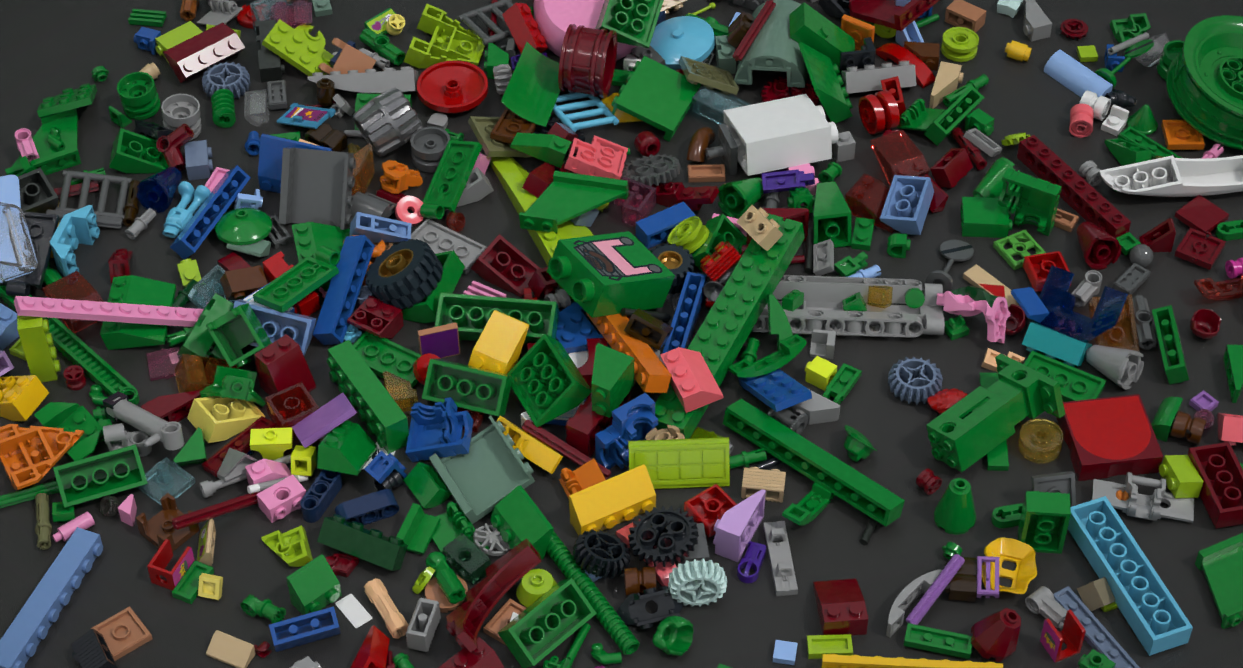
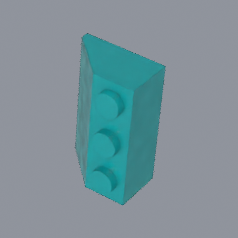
[1022,322,1092,367]

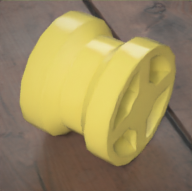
[386,14,405,36]

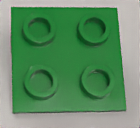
[897,99,946,131]
[432,502,475,553]

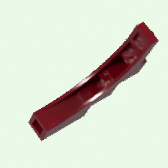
[446,538,542,653]

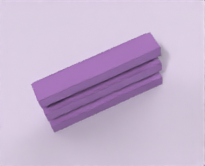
[977,556,999,598]

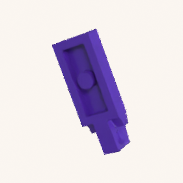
[762,169,815,194]

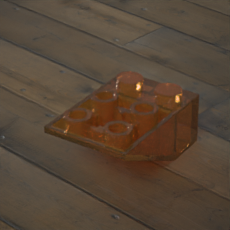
[174,354,241,397]

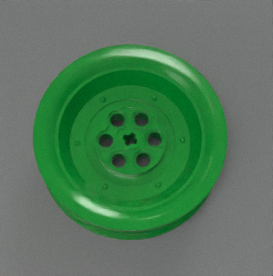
[1166,15,1243,150]

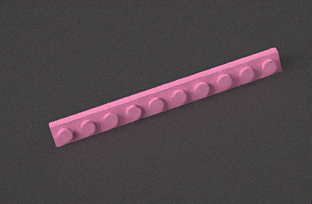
[14,296,204,327]

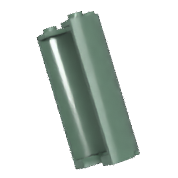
[734,0,808,88]

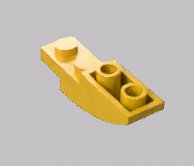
[496,416,563,474]

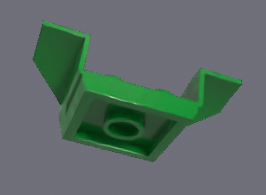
[34,402,104,461]

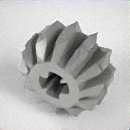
[493,64,512,95]

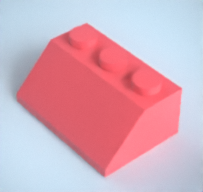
[660,347,724,413]
[1217,413,1243,446]

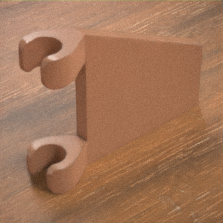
[318,38,377,74]

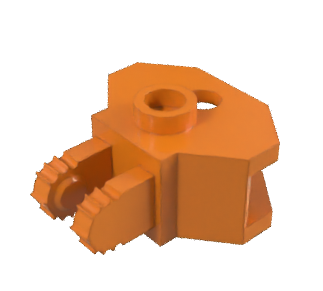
[379,160,423,194]

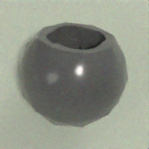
[1129,244,1154,268]

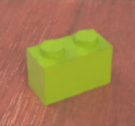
[1159,455,1204,499]

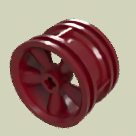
[558,24,618,98]

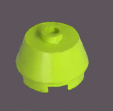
[516,569,557,608]

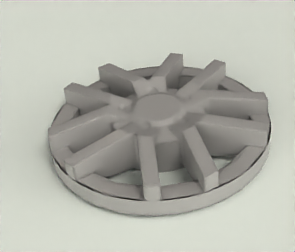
[473,523,511,556]

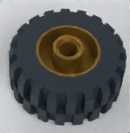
[366,239,443,310]

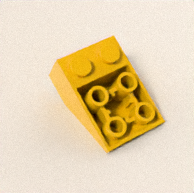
[0,375,49,421]

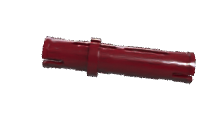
[951,128,987,170]

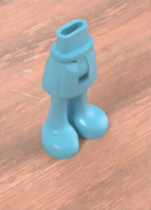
[162,181,211,238]

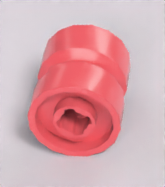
[1069,104,1094,138]

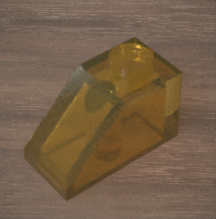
[383,371,418,412]

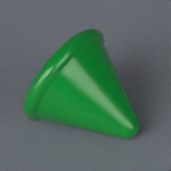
[1127,104,1158,135]

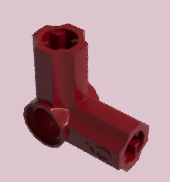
[156,124,194,173]

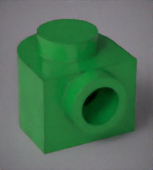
[887,233,911,258]

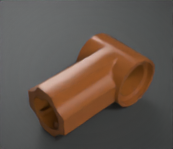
[180,0,199,21]

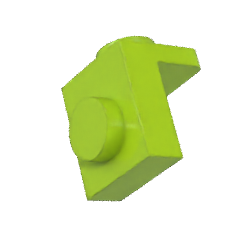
[177,259,202,288]

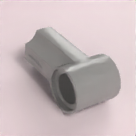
[1070,270,1102,307]
[1025,586,1067,628]

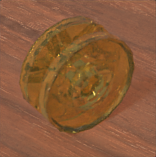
[1018,418,1063,463]

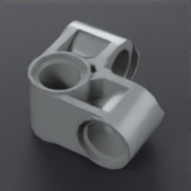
[103,423,152,457]

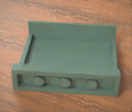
[429,416,535,524]

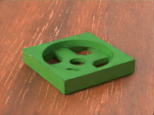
[993,230,1046,271]

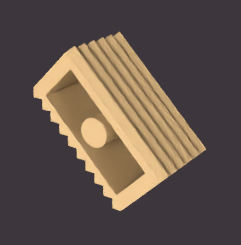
[741,467,786,503]

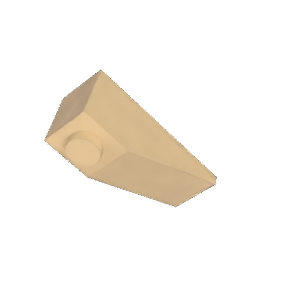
[929,61,964,108]

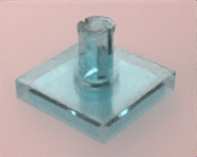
[137,457,196,506]

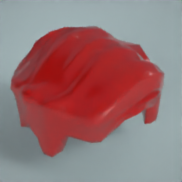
[927,388,968,414]

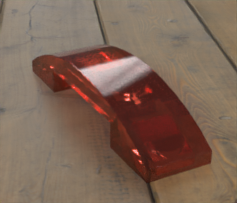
[1194,275,1243,300]

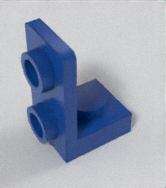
[364,451,407,484]

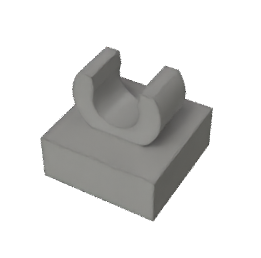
[331,93,355,118]

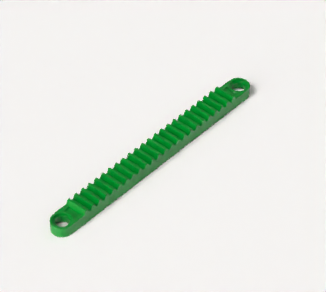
[0,279,140,405]

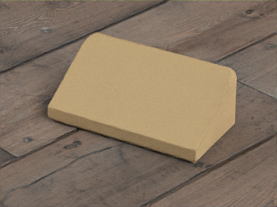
[206,630,256,668]

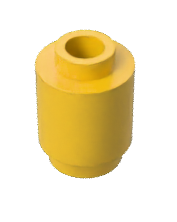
[1005,40,1032,62]

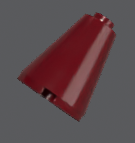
[1076,221,1121,270]

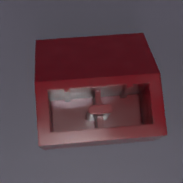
[347,296,404,338]

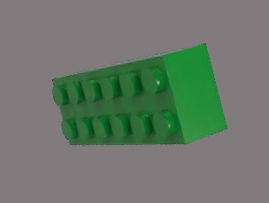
[435,293,560,345]
[327,340,409,454]

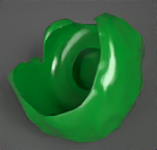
[652,616,694,656]

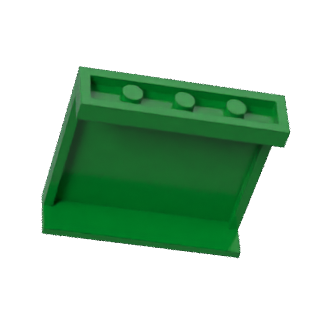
[611,56,701,142]

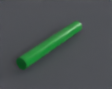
[895,13,940,37]

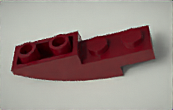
[644,182,719,210]

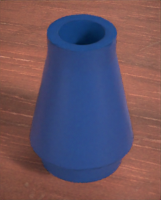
[245,131,260,155]

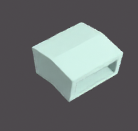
[997,0,1024,18]

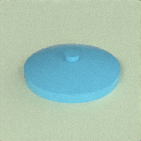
[650,16,715,70]

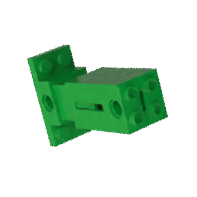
[926,354,1065,472]

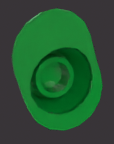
[844,425,878,462]

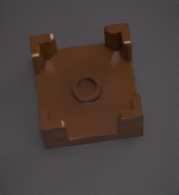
[136,493,200,552]

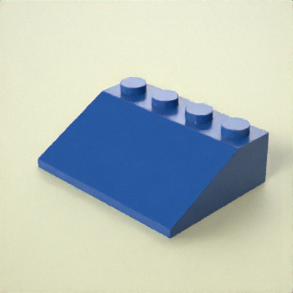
[258,134,332,193]

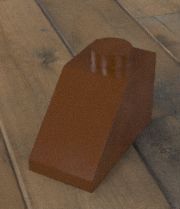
[904,41,940,71]

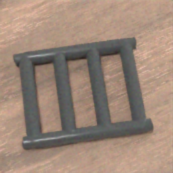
[457,0,514,45]
[55,170,132,221]

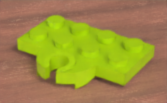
[262,19,334,76]

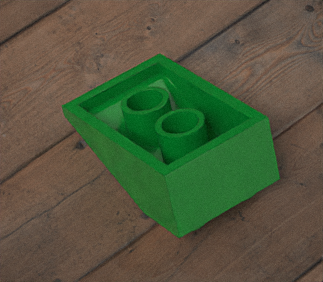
[109,128,170,173]

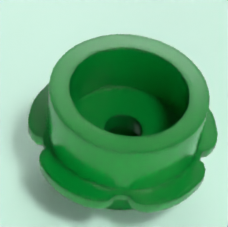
[92,66,109,82]
[942,542,963,560]

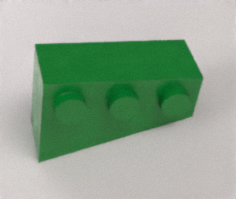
[177,293,234,366]

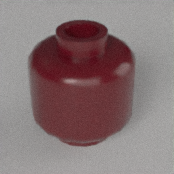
[634,131,661,157]

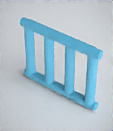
[552,92,619,132]

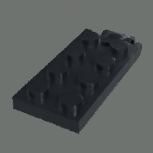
[2,211,60,297]

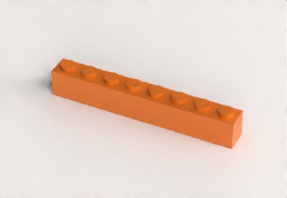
[586,312,672,393]

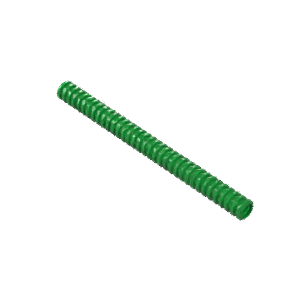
[546,530,640,655]

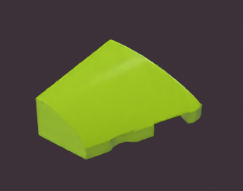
[261,525,313,567]

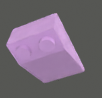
[713,489,766,562]

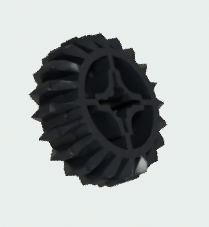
[573,529,631,580]

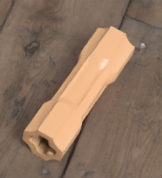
[364,578,409,639]

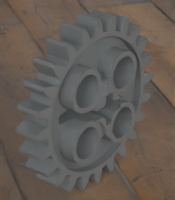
[622,154,681,188]

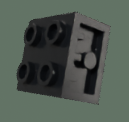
[839,37,876,77]

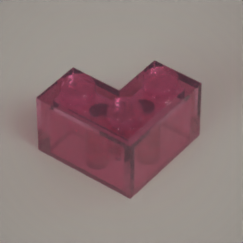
[271,0,312,28]
[614,176,656,227]

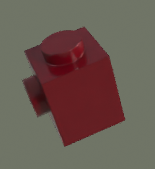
[528,267,559,299]

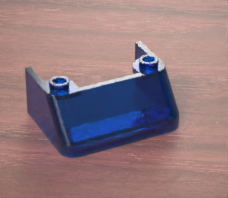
[1035,266,1128,342]

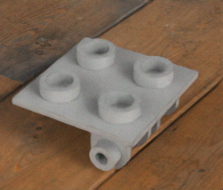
[197,0,243,25]

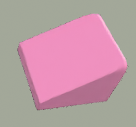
[118,494,137,527]

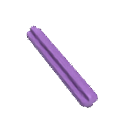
[906,554,965,625]

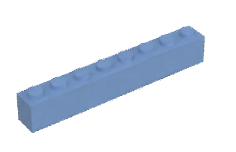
[0,527,103,668]

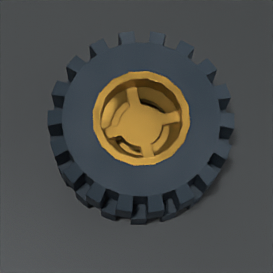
[650,244,694,295]

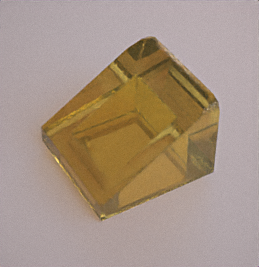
[868,286,893,309]

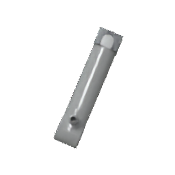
[103,391,184,450]

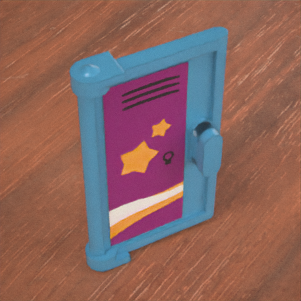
[277,103,336,129]

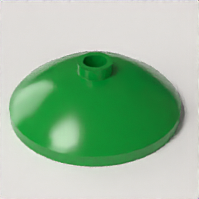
[215,208,272,245]

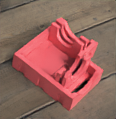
[564,135,628,180]

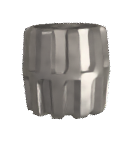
[353,87,423,157]

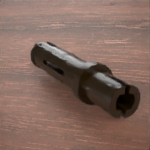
[123,180,141,227]

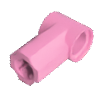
[15,128,39,161]

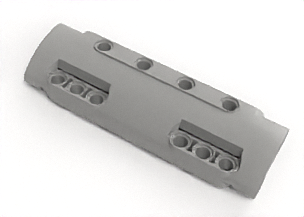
[752,275,945,337]

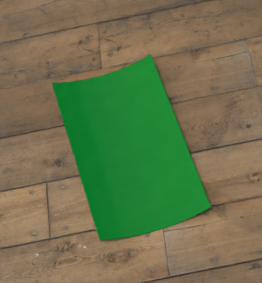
[501,42,560,127]

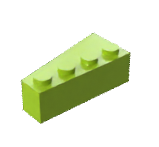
[17,315,61,383]

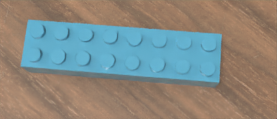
[1068,496,1193,656]

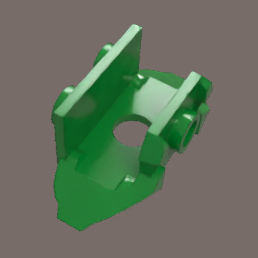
[200,365,266,407]

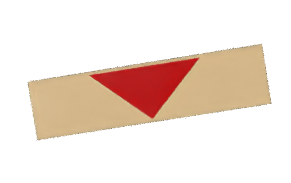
[963,264,1026,316]

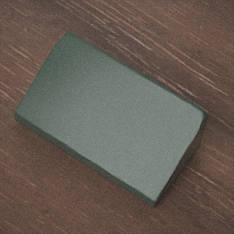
[227,240,271,257]

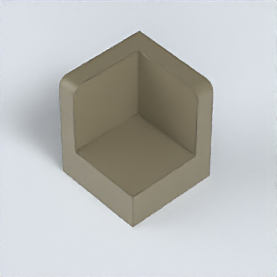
[1077,577,1116,611]

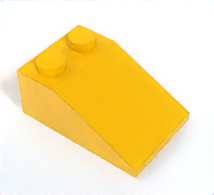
[468,310,529,374]

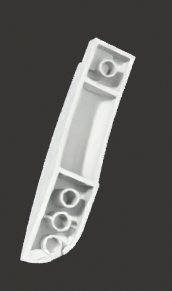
[1099,155,1243,197]

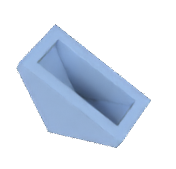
[895,20,924,47]

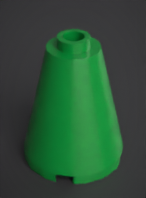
[973,157,1020,198]
[717,177,764,219]
[934,478,976,535]

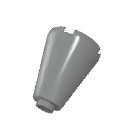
[1085,345,1144,390]

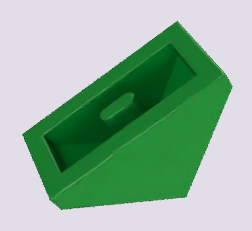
[173,427,207,467]

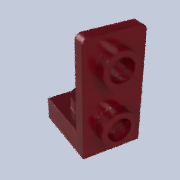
[108,248,133,283]

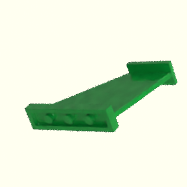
[5,108,81,176]
[519,171,629,234]
[1195,533,1243,629]

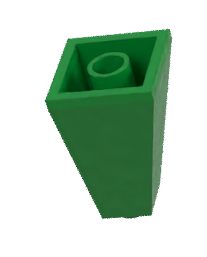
[813,181,851,248]

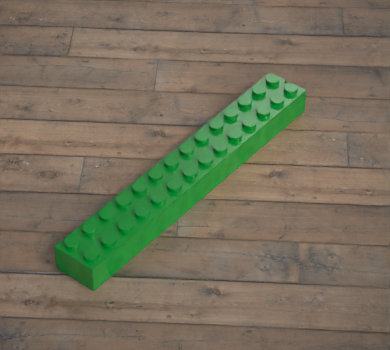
[655,213,805,439]

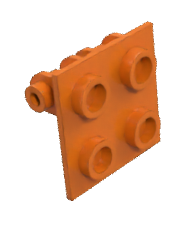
[559,458,606,499]

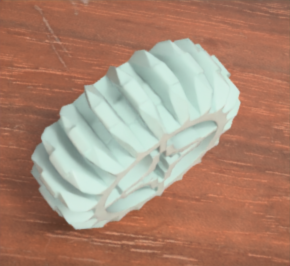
[668,558,727,607]

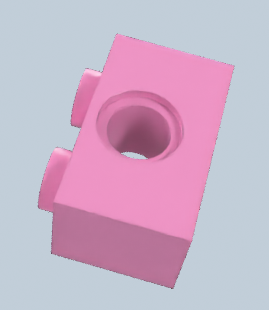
[256,474,306,523]

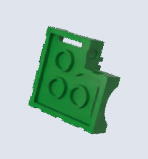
[998,168,1062,236]

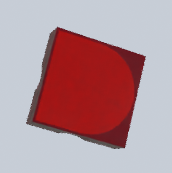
[1056,394,1163,481]

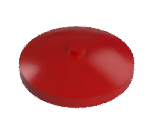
[417,60,488,113]

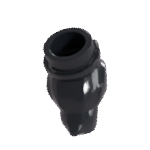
[1105,89,1137,108]

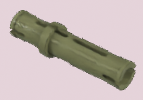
[35,493,52,550]

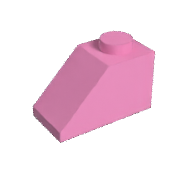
[245,459,291,485]

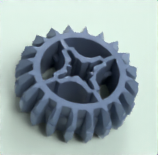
[202,61,250,99]
[888,356,943,405]

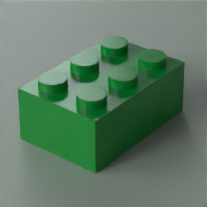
[1018,491,1071,554]

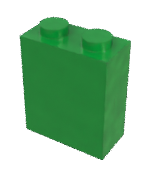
[960,197,1012,238]

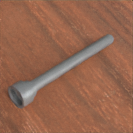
[199,454,291,498]

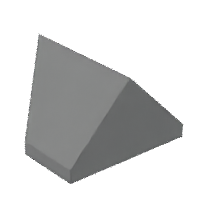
[217,448,259,481]

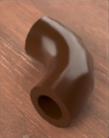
[686,127,716,163]

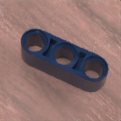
[300,469,342,523]
[335,489,399,525]

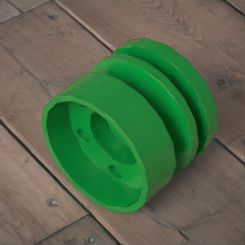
[117,72,161,120]

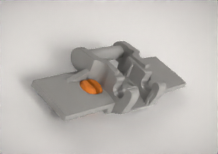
[1092,472,1194,523]

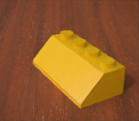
[569,464,656,535]

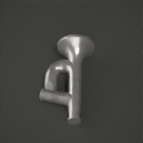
[703,261,739,301]

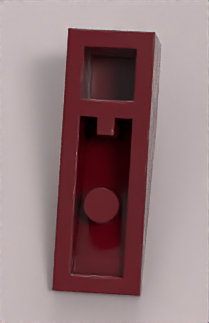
[522,162,555,198]
[141,389,203,422]

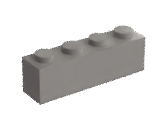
[842,61,916,94]

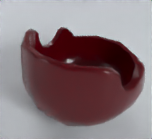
[1005,304,1025,335]
[1190,308,1221,339]

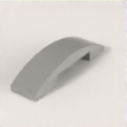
[886,569,942,638]

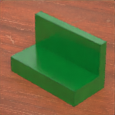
[396,503,441,555]

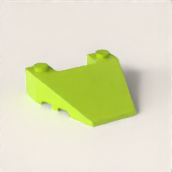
[403,3,485,69]

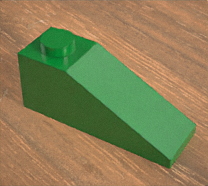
[510,132,571,168]
[1104,138,1152,166]
[1223,345,1243,403]

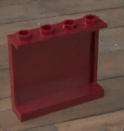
[849,0,940,31]

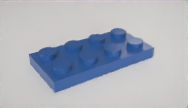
[738,369,812,412]

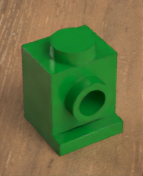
[964,108,995,136]

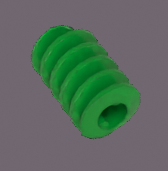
[211,89,236,128]

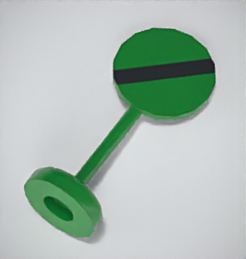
[1095,39,1154,90]

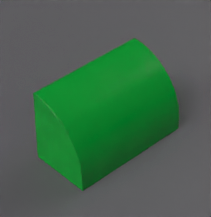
[1151,397,1183,442]
[404,462,452,508]

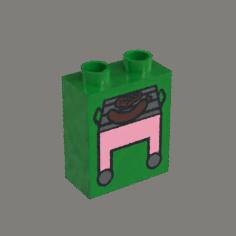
[547,231,675,318]

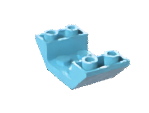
[50,205,100,286]

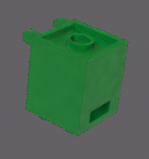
[205,303,272,368]

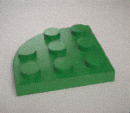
[37,83,97,118]

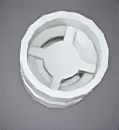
[1079,90,1111,121]

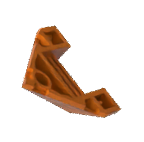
[0,424,84,490]

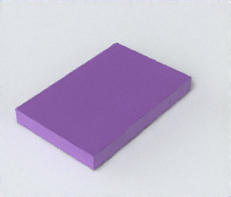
[292,393,357,448]

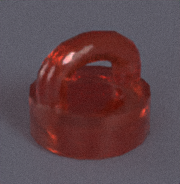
[446,212,465,231]

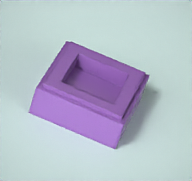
[1189,390,1219,416]

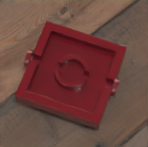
[1174,227,1226,270]

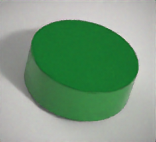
[905,288,925,308]

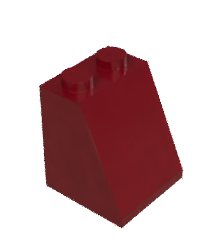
[254,334,317,409]

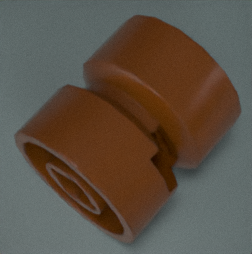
[1170,411,1207,445]
[624,567,656,596]

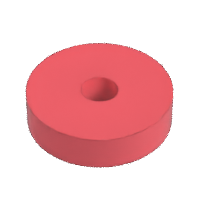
[395,196,424,227]

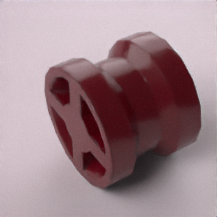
[63,365,86,391]
[915,468,942,495]

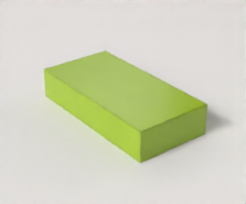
[806,634,853,659]

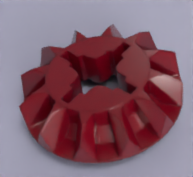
[1060,19,1088,40]

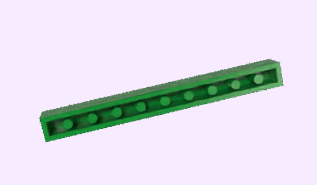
[723,399,905,527]

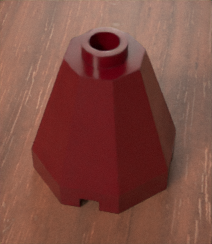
[971,608,1021,662]

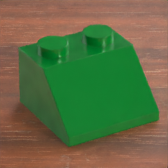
[286,554,342,615]

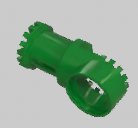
[240,594,287,624]

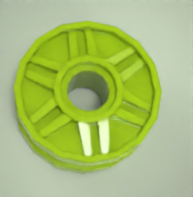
[941,27,979,62]
[667,216,710,254]

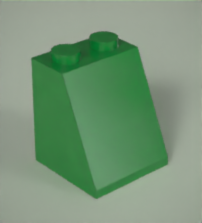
[591,343,634,418]

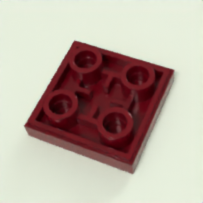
[1174,195,1229,233]

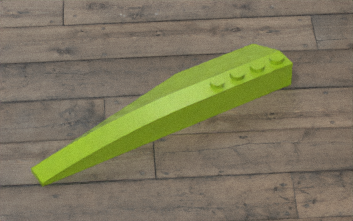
[485,154,593,299]

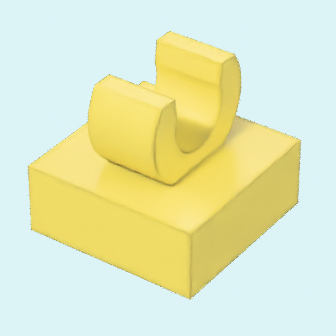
[198,573,223,600]

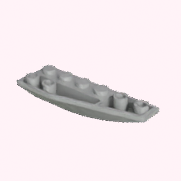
[308,66,419,94]

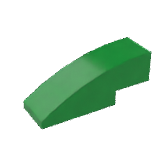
[767,294,793,351]

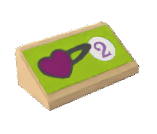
[197,518,216,566]

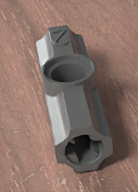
[1129,295,1157,350]

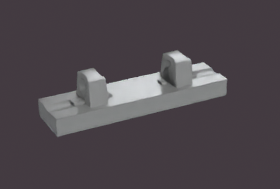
[763,521,798,596]

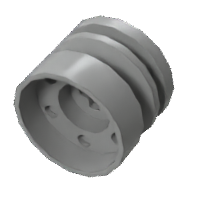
[161,94,202,141]

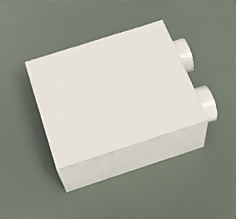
[723,94,839,176]

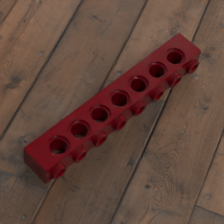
[1017,135,1131,238]

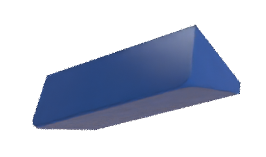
[1010,287,1049,323]

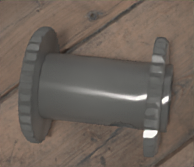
[768,408,808,435]

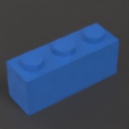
[636,202,696,249]
[269,606,341,652]

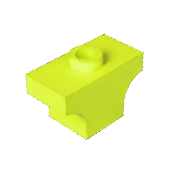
[250,427,293,460]

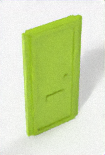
[628,437,730,489]

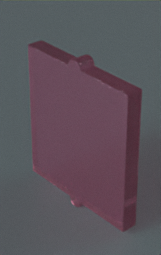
[146,347,184,381]

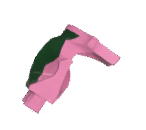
[936,286,1010,343]

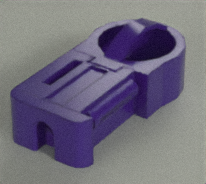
[737,541,766,584]

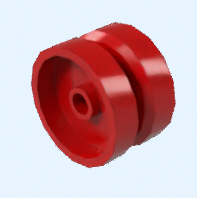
[858,90,900,135]

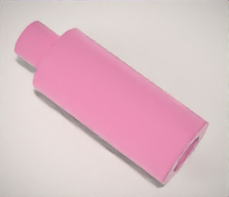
[52,511,95,542]

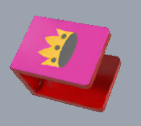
[147,539,195,590]
[1040,609,1086,663]

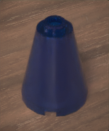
[137,167,182,213]

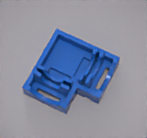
[595,393,658,469]
[405,397,474,462]

